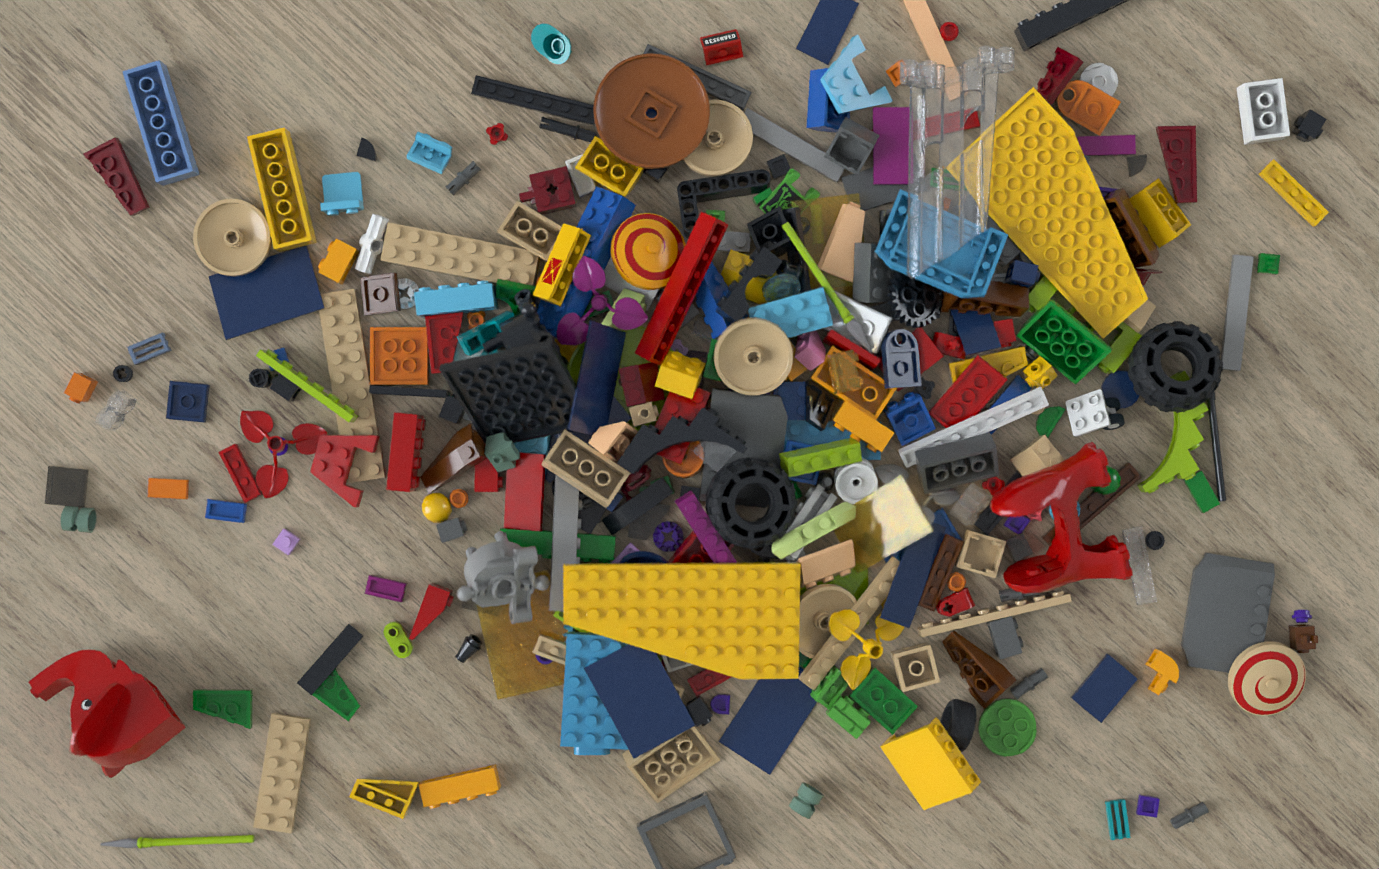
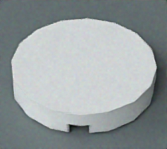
[1079,63,1118,96]

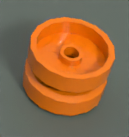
[662,441,705,479]

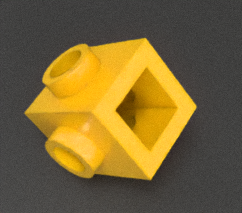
[1023,356,1057,389]

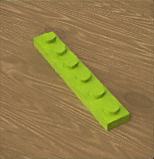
[256,349,358,423]

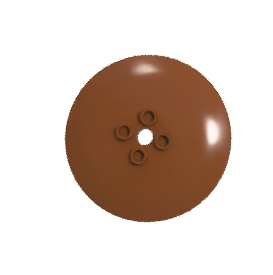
[593,53,710,169]

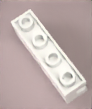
[785,484,837,562]

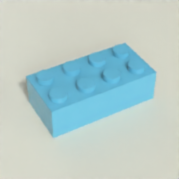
[414,280,498,318]
[748,287,833,338]

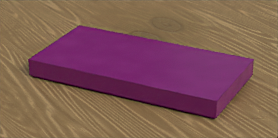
[872,107,912,185]

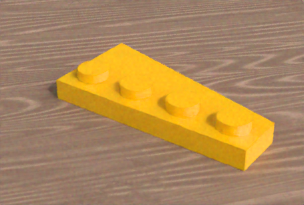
[948,346,1028,384]

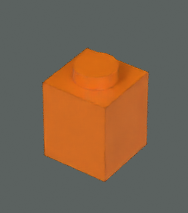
[64,372,98,404]

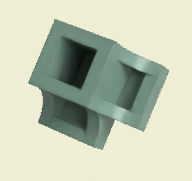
[485,432,520,472]

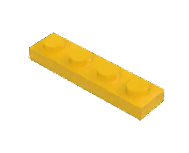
[1258,159,1329,227]

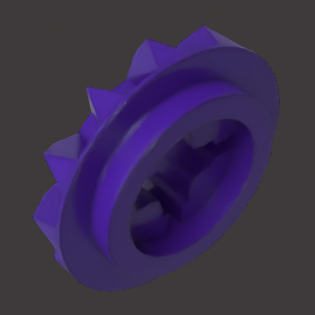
[653,521,684,552]

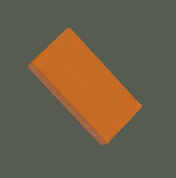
[148,478,189,499]

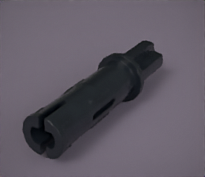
[539,117,597,143]

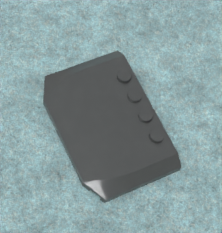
[700,388,788,508]
[1181,552,1275,673]

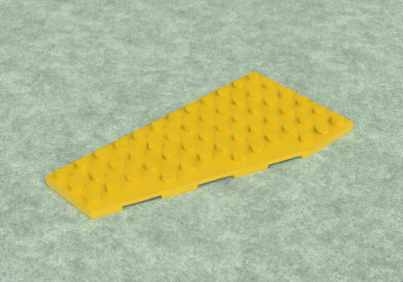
[563,562,801,679]

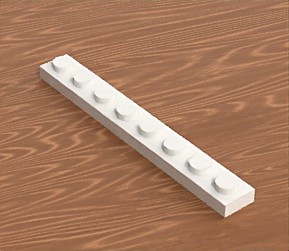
[898,387,1049,468]

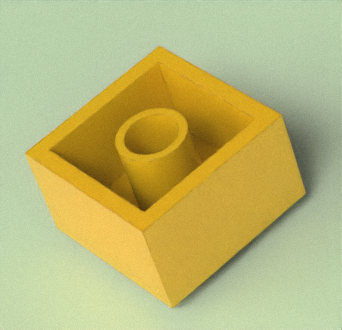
[655,351,706,399]

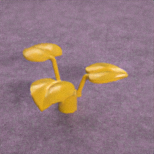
[829,609,904,690]

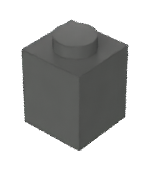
[436,517,468,543]

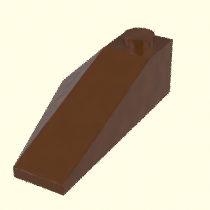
[420,423,487,494]
[942,631,1017,709]

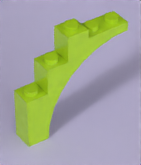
[1137,370,1209,494]

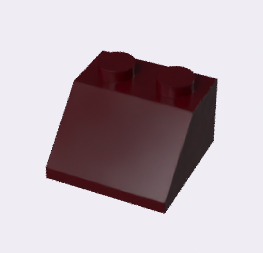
[619,362,665,408]

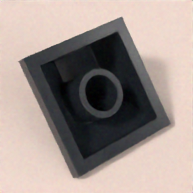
[747,206,793,257]

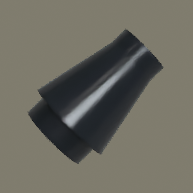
[455,634,482,663]

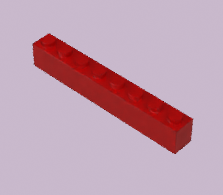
[635,212,729,366]

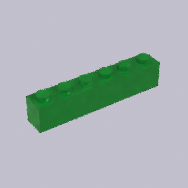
[500,528,616,563]

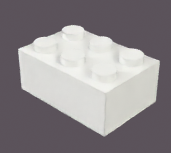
[1237,78,1290,145]

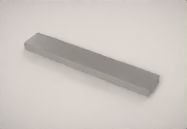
[744,108,845,183]
[1220,255,1254,371]

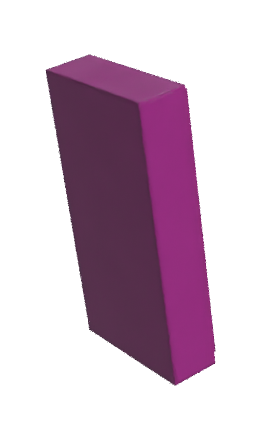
[364,575,407,603]

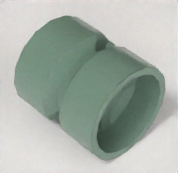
[61,506,97,533]
[789,782,824,819]

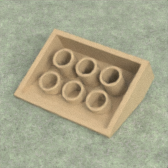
[622,725,720,803]

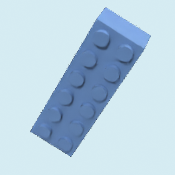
[122,60,200,186]

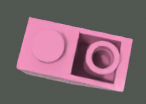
[794,330,826,371]

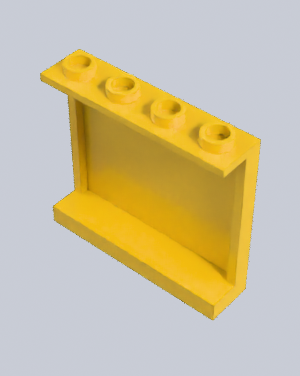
[880,717,981,810]

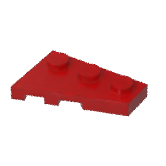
[425,312,464,374]

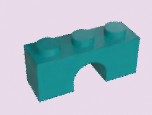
[457,311,514,356]

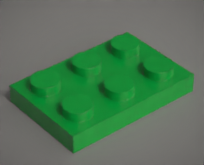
[849,667,918,735]

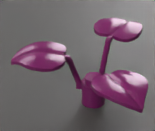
[557,256,648,345]

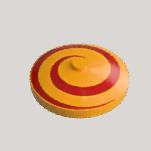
[611,213,686,290]

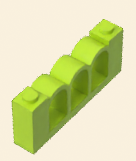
[1028,275,1142,374]

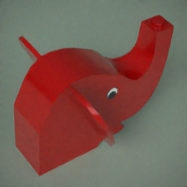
[28,650,186,778]

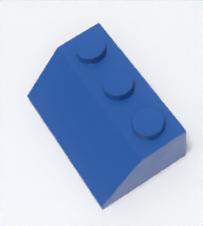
[807,68,850,132]

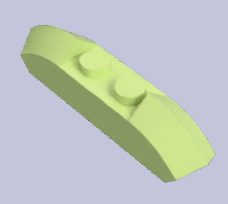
[771,502,856,559]

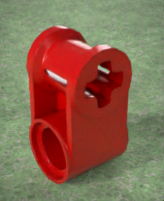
[936,587,975,617]

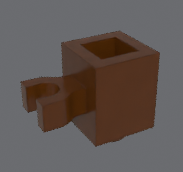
[1288,624,1318,653]

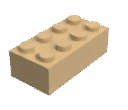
[541,430,630,508]

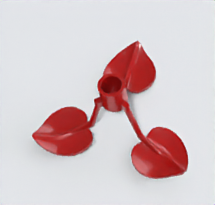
[240,411,327,498]

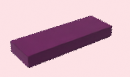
[1077,135,1136,156]

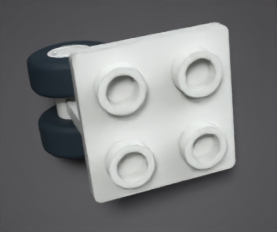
[1065,389,1125,437]

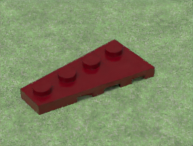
[1037,47,1084,105]
[1156,125,1197,204]
[83,137,150,216]

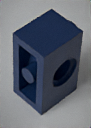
[1004,260,1040,288]

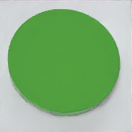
[978,698,1037,757]

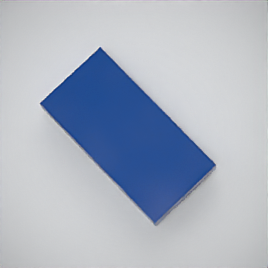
[205,499,247,523]

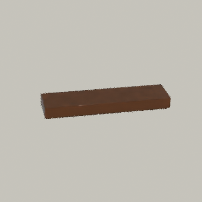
[918,534,964,612]

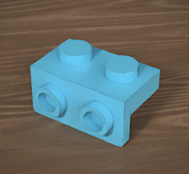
[407,132,452,174]

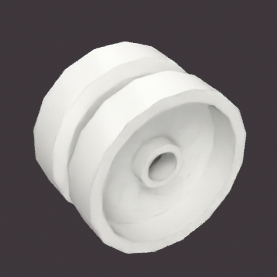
[834,458,878,504]

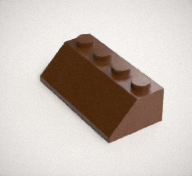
[1103,188,1160,268]

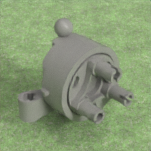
[457,531,550,624]

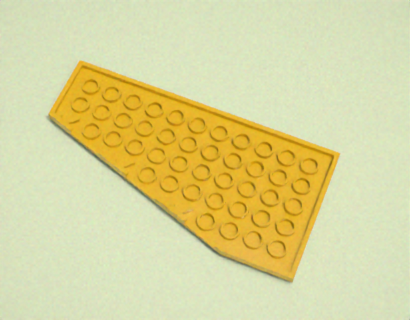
[945,87,1148,338]

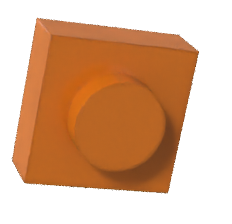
[886,59,913,87]

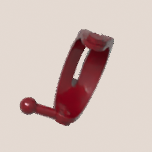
[620,464,652,501]

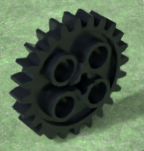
[886,272,943,328]

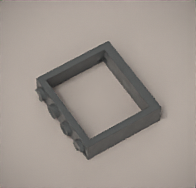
[637,791,736,869]

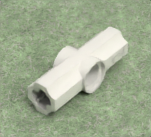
[355,214,389,274]

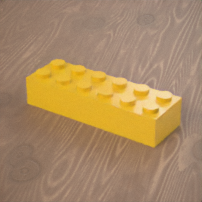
[247,127,317,252]

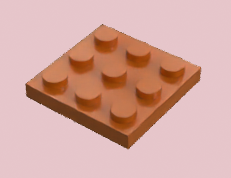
[370,327,429,385]

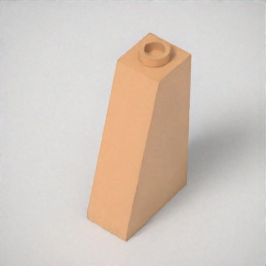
[817,202,865,283]

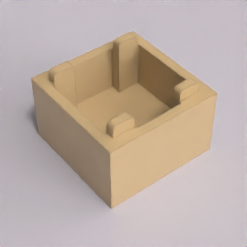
[955,529,1006,578]

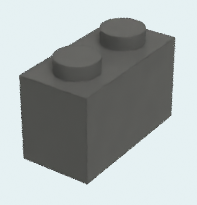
[987,616,1024,660]

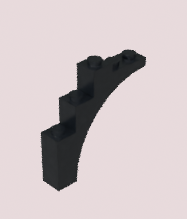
[617,407,748,475]

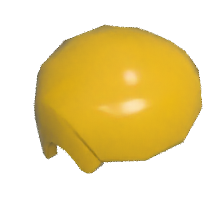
[422,493,452,523]

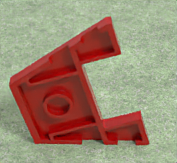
[310,435,380,508]

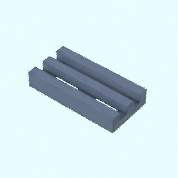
[127,333,172,365]

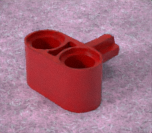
[932,332,966,359]

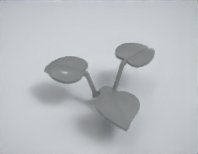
[874,464,960,533]

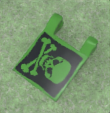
[759,168,820,215]

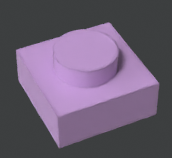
[272,528,300,555]

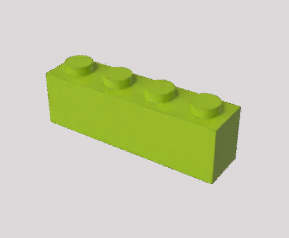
[779,438,862,477]

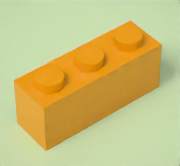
[832,401,894,453]

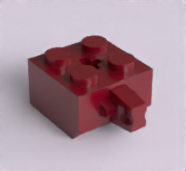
[519,166,577,215]

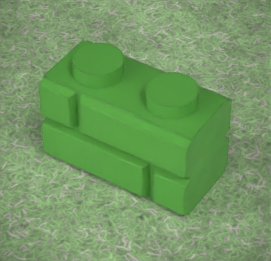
[826,695,871,739]

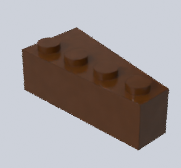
[941,281,1029,317]

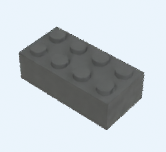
[915,432,999,494]

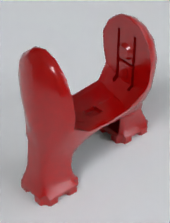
[990,442,1133,594]

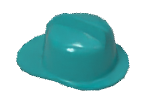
[531,23,572,64]

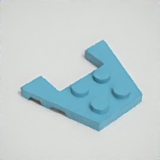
[820,35,893,114]

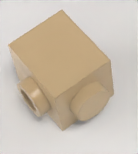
[629,402,659,427]

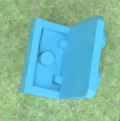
[320,172,364,216]

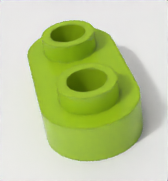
[383,622,413,658]

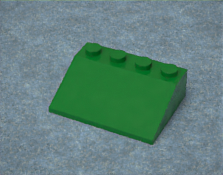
[1016,299,1113,385]

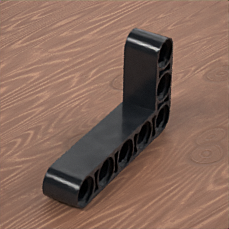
[677,169,771,239]

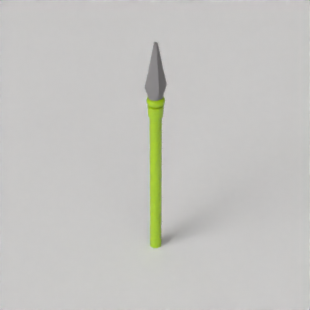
[782,222,872,353]
[100,835,254,849]

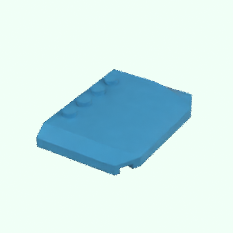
[875,189,1008,298]

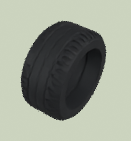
[940,699,977,752]

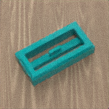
[1105,798,1130,840]

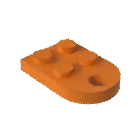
[1057,80,1121,136]

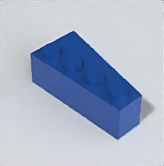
[695,261,748,339]

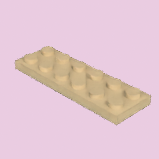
[253,713,311,833]

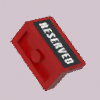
[700,29,743,66]

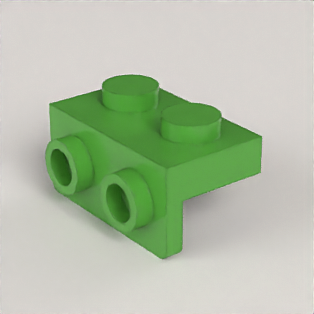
[810,665,848,710]

